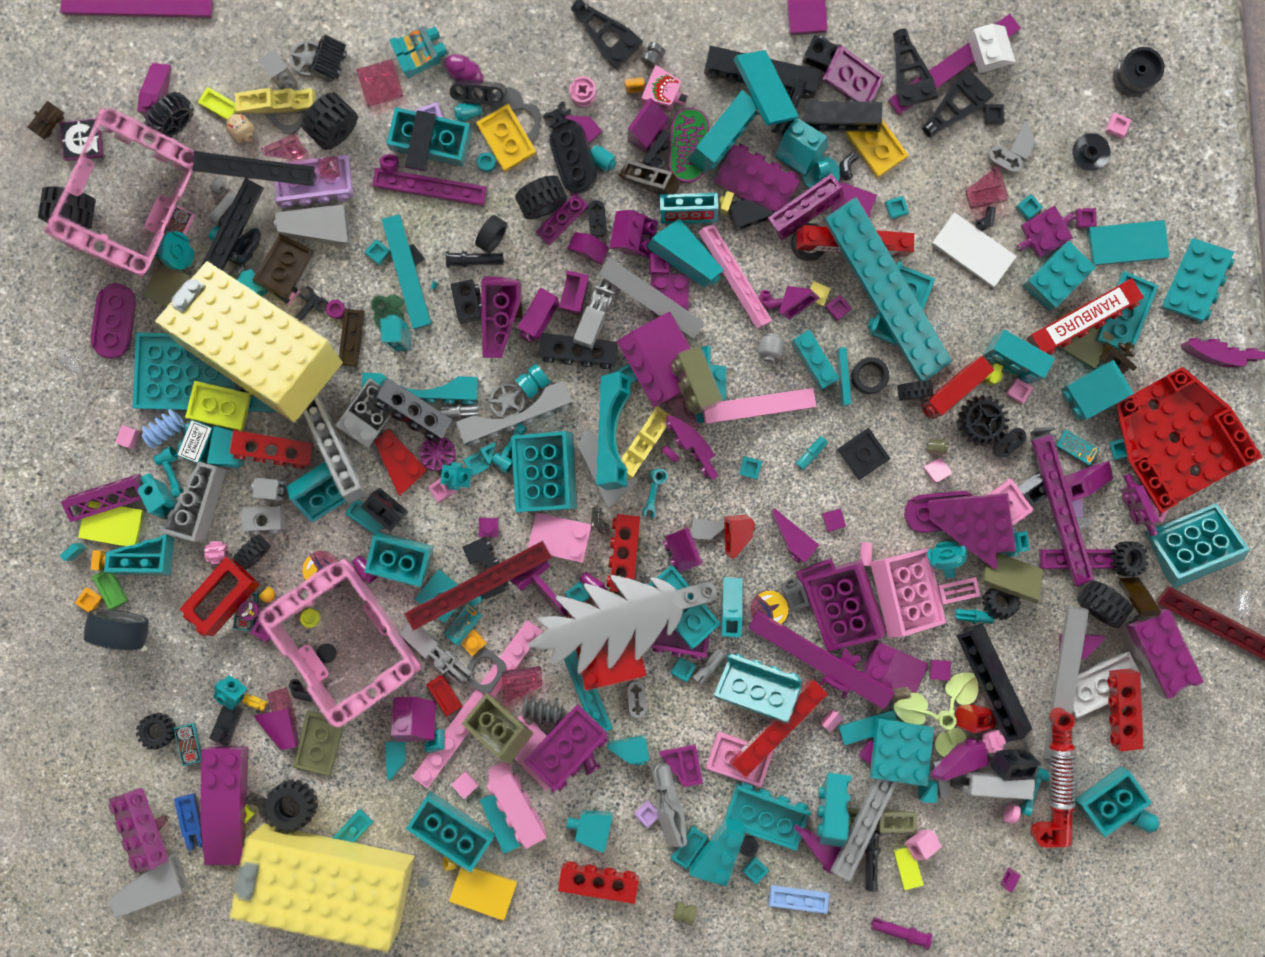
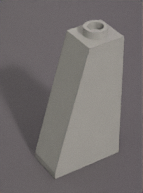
[273,205,352,247]
[577,431,638,508]
[950,770,1035,800]
[109,851,189,918]

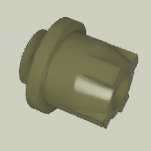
[927,438,949,457]

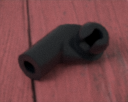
[839,152,858,181]
[975,206,996,231]
[289,679,313,702]

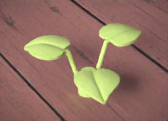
[893,672,978,758]

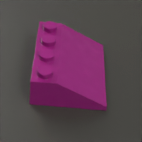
[617,312,691,408]
[803,559,887,652]

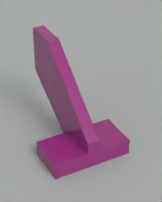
[510,561,569,618]

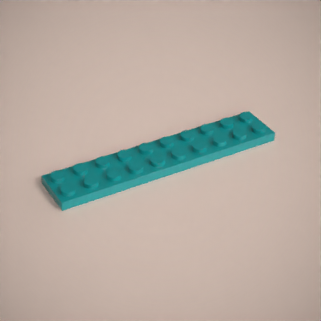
[823,197,953,381]

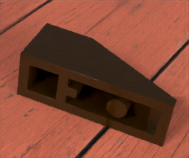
[619,159,681,196]

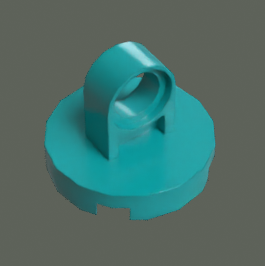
[802,155,840,189]
[155,231,194,270]
[927,541,967,579]

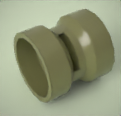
[673,901,697,926]

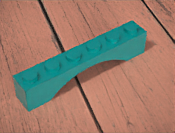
[361,372,480,405]
[596,372,631,491]

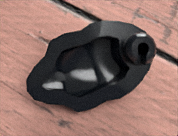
[229,228,261,265]

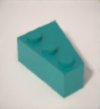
[104,534,175,576]
[817,773,852,847]
[689,818,745,887]

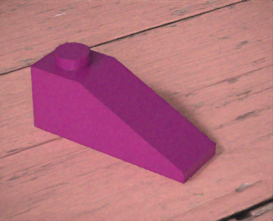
[137,63,172,118]
[770,508,819,563]
[930,738,988,781]
[794,824,842,874]

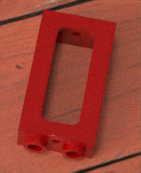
[920,356,994,419]
[179,557,260,637]

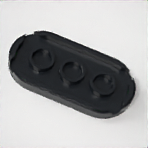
[549,119,597,194]

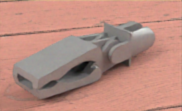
[573,277,618,349]
[400,624,473,687]
[651,764,687,847]

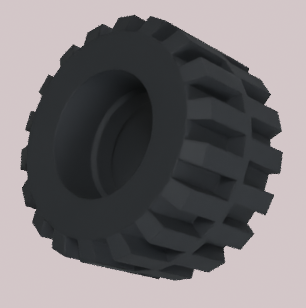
[515,175,568,219]
[1077,580,1134,628]
[263,779,318,833]

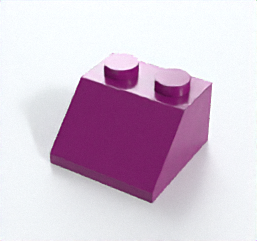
[628,98,669,153]
[391,697,436,742]

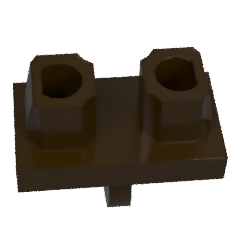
[27,100,65,140]
[1099,341,1137,374]

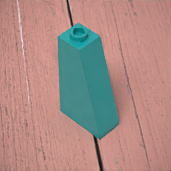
[647,219,724,288]

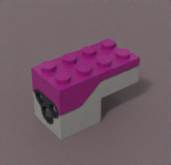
[1118,609,1204,699]

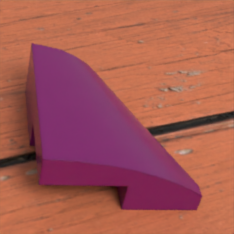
[255,708,299,750]

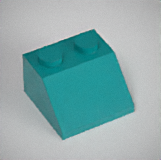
[775,118,828,177]

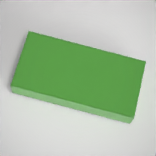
[92,570,129,610]

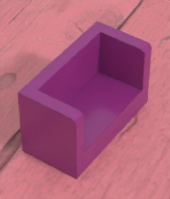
[558,270,590,316]

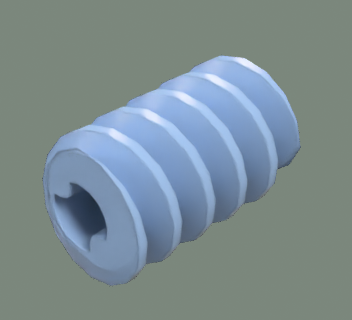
[142,409,186,449]

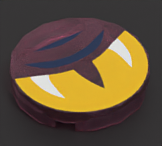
[302,551,340,581]
[750,590,789,624]

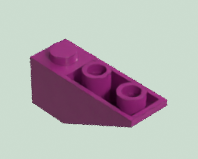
[1064,461,1114,502]

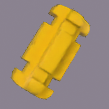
[242,694,267,711]

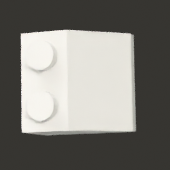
[968,24,1016,73]

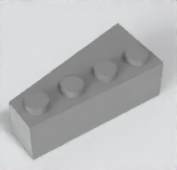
[159,462,227,542]

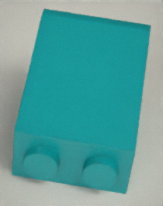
[1061,360,1134,421]

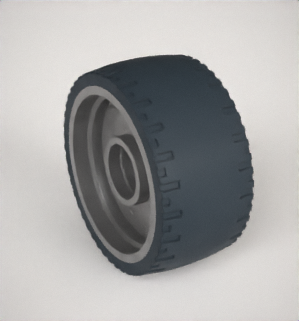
[84,609,149,650]

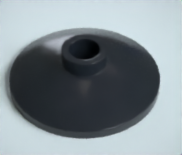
[1072,133,1111,171]

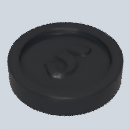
[317,643,337,663]

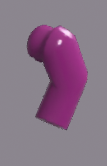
[759,290,783,309]

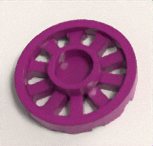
[420,437,456,472]

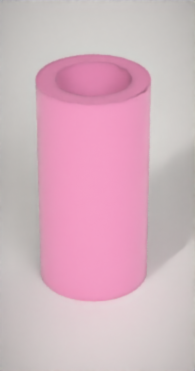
[860,542,873,566]

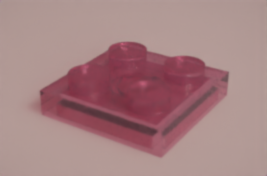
[356,59,404,107]

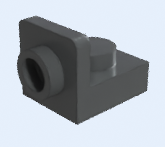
[780,578,809,612]

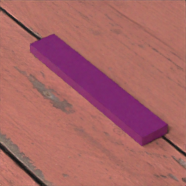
[372,168,487,207]

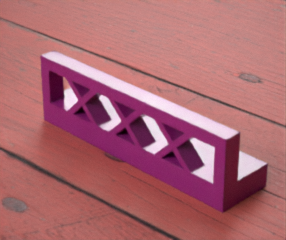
[768,173,844,241]
[61,473,142,523]

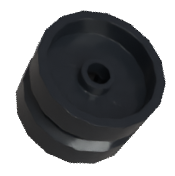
[1113,47,1165,97]

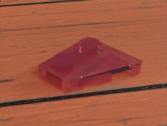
[965,165,1009,210]
[502,666,542,706]

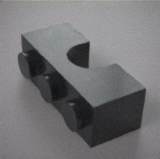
[462,537,509,600]

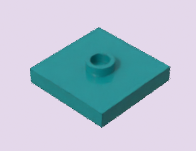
[414,569,459,623]

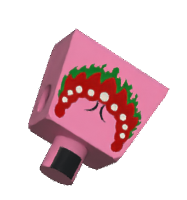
[641,65,689,111]

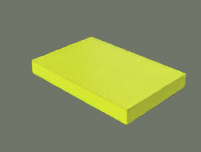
[185,381,252,431]
[78,501,145,546]

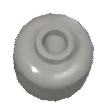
[758,333,784,363]

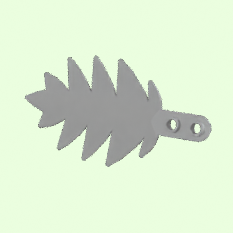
[528,575,717,674]

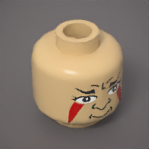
[226,114,255,143]

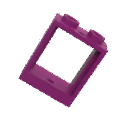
[517,287,559,343]

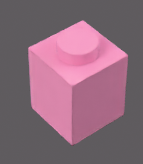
[905,830,942,860]

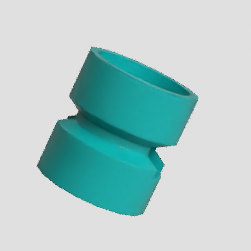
[515,363,551,399]

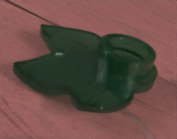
[371,295,405,329]

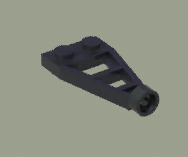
[571,0,643,71]
[893,28,938,108]
[922,68,994,138]

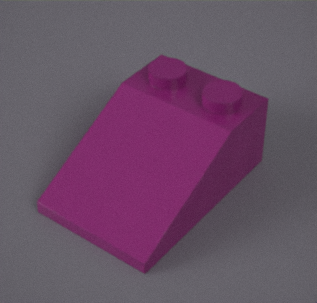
[663,527,703,572]
[861,640,928,693]

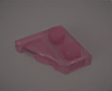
[261,134,308,160]

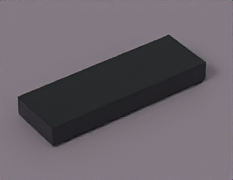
[405,110,437,172]

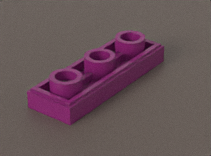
[535,193,589,246]

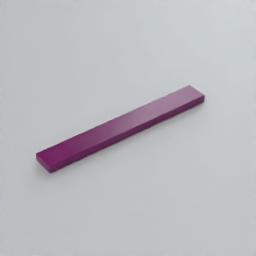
[60,0,213,18]
[888,14,1021,116]
[1031,435,1094,586]
[748,611,894,709]

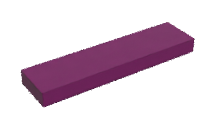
[1039,549,1115,569]

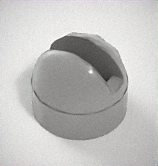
[208,177,226,194]

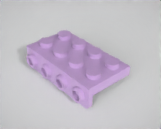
[274,154,354,208]

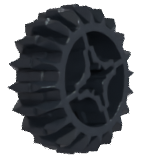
[144,91,194,138]
[956,395,1010,447]

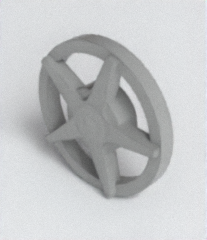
[290,40,318,76]
[489,383,525,418]

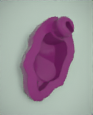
[445,54,484,81]

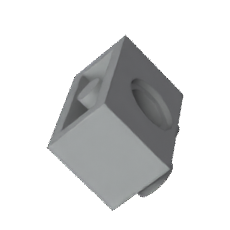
[259,49,297,90]
[251,478,289,501]
[241,506,286,535]

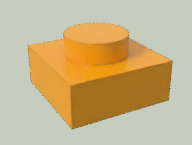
[91,550,108,570]
[461,629,487,656]

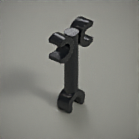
[543,101,571,128]
[294,286,329,323]

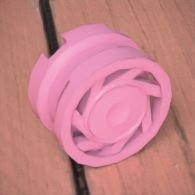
[569,76,597,107]

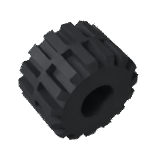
[301,92,358,150]
[38,186,96,230]

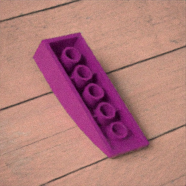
[201,746,248,865]

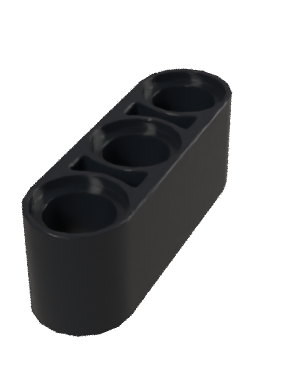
[449,79,507,104]

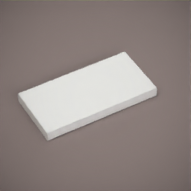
[932,212,1016,288]
[1072,651,1146,718]

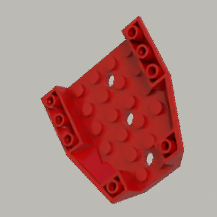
[1115,367,1263,514]

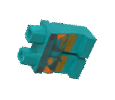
[389,26,448,79]

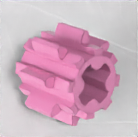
[204,541,229,565]
[979,730,1006,753]

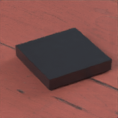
[837,427,891,481]

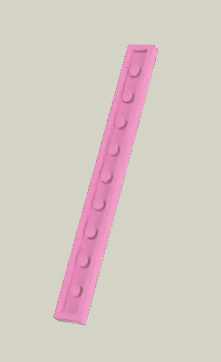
[412,620,543,789]

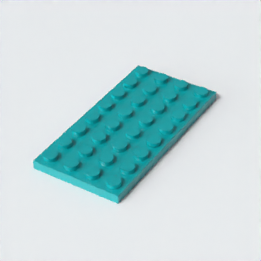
[132,332,278,413]

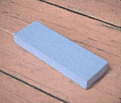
[768,885,829,914]

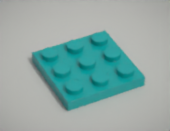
[870,718,934,786]

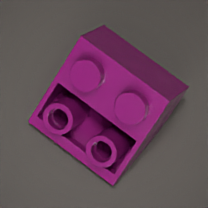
[609,209,658,258]

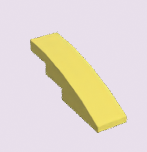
[235,88,316,113]
[621,407,669,480]

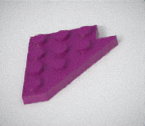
[928,493,1016,569]

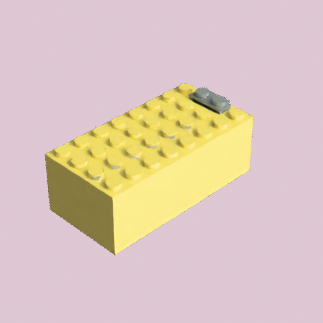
[156,262,343,423]
[230,824,415,952]

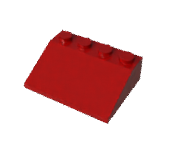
[568,606,647,691]

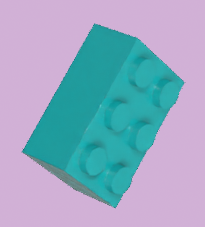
[1022,241,1096,312]
[983,329,1056,384]
[1074,766,1152,837]

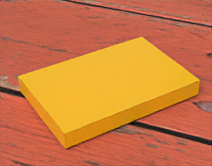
[476,104,537,172]
[845,119,909,179]
[449,867,517,921]

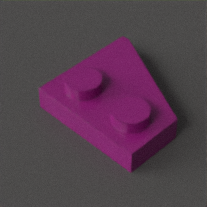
[659,744,703,787]

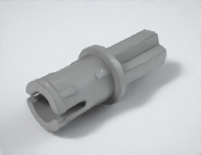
[441,404,480,419]
[693,649,726,685]

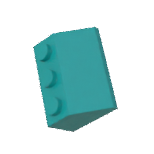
[286,461,346,523]
[365,532,434,587]

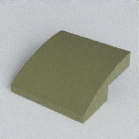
[143,262,192,307]

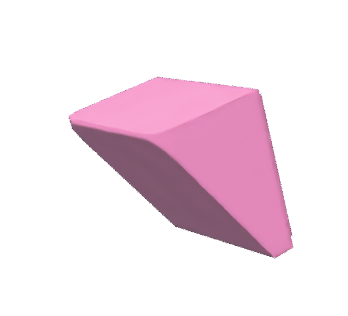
[115,425,141,449]
[924,457,952,483]
[428,478,458,503]
[820,709,843,732]

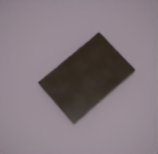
[252,234,314,299]

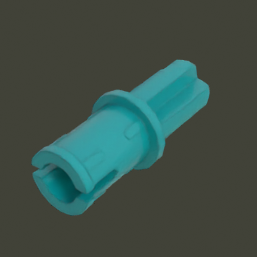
[795,436,828,471]
[954,609,995,624]

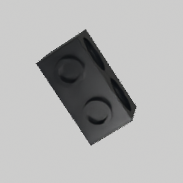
[802,35,842,73]
[450,279,482,324]
[361,487,409,532]
[990,749,1041,782]

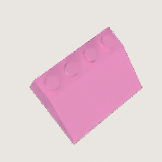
[870,548,946,637]

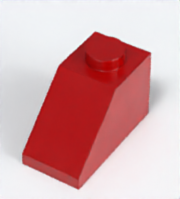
[724,514,755,558]
[954,704,996,733]

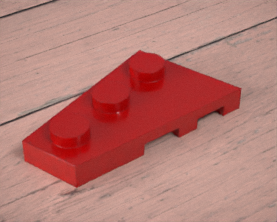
[374,428,428,496]

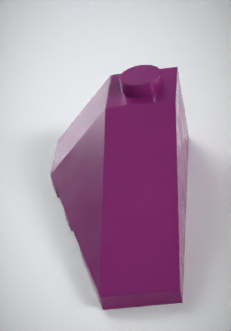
[481,276,521,358]

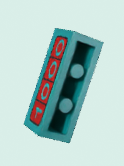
[660,193,718,224]

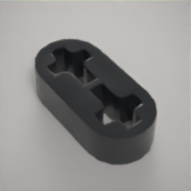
[588,200,607,238]
[992,428,1027,458]

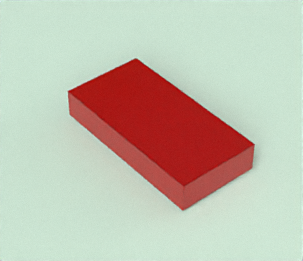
[426,674,463,717]

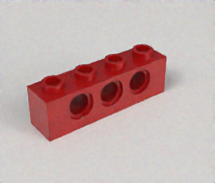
[230,430,313,469]
[606,514,640,592]
[1107,668,1144,752]
[558,861,639,904]

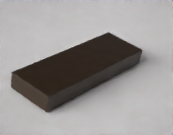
[339,308,365,368]
[1119,577,1161,617]

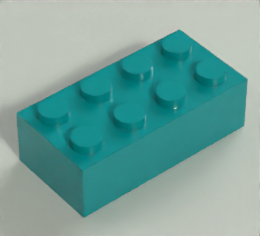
[688,90,758,173]
[386,107,472,167]
[405,791,495,873]

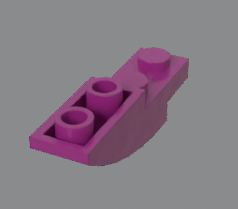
[1181,338,1265,369]
[665,415,718,480]

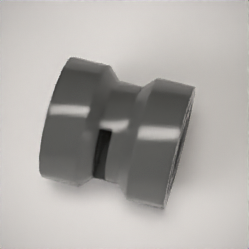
[640,41,666,69]

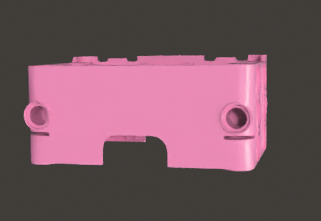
[44,108,194,277]
[260,558,422,727]

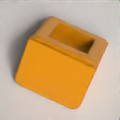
[625,78,645,93]

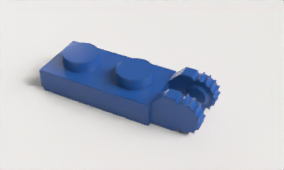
[174,793,203,851]

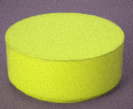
[300,608,321,628]

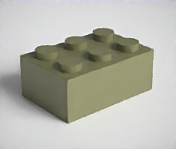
[671,345,723,415]
[462,693,534,764]

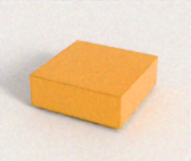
[74,587,103,613]

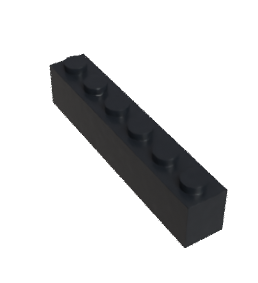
[704,45,821,99]
[956,623,1033,742]

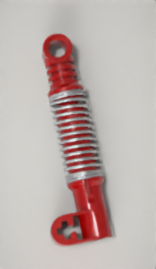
[1030,707,1076,848]

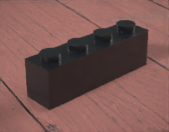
[804,100,882,132]

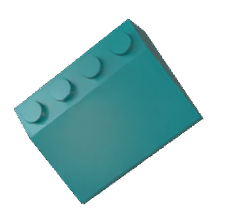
[511,431,577,512]
[1146,503,1250,588]

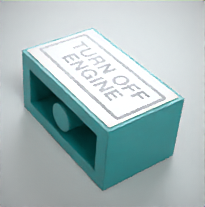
[177,420,214,463]

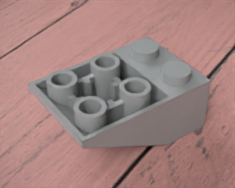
[334,378,397,448]

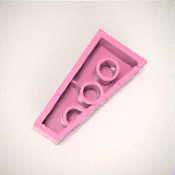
[487,762,546,849]

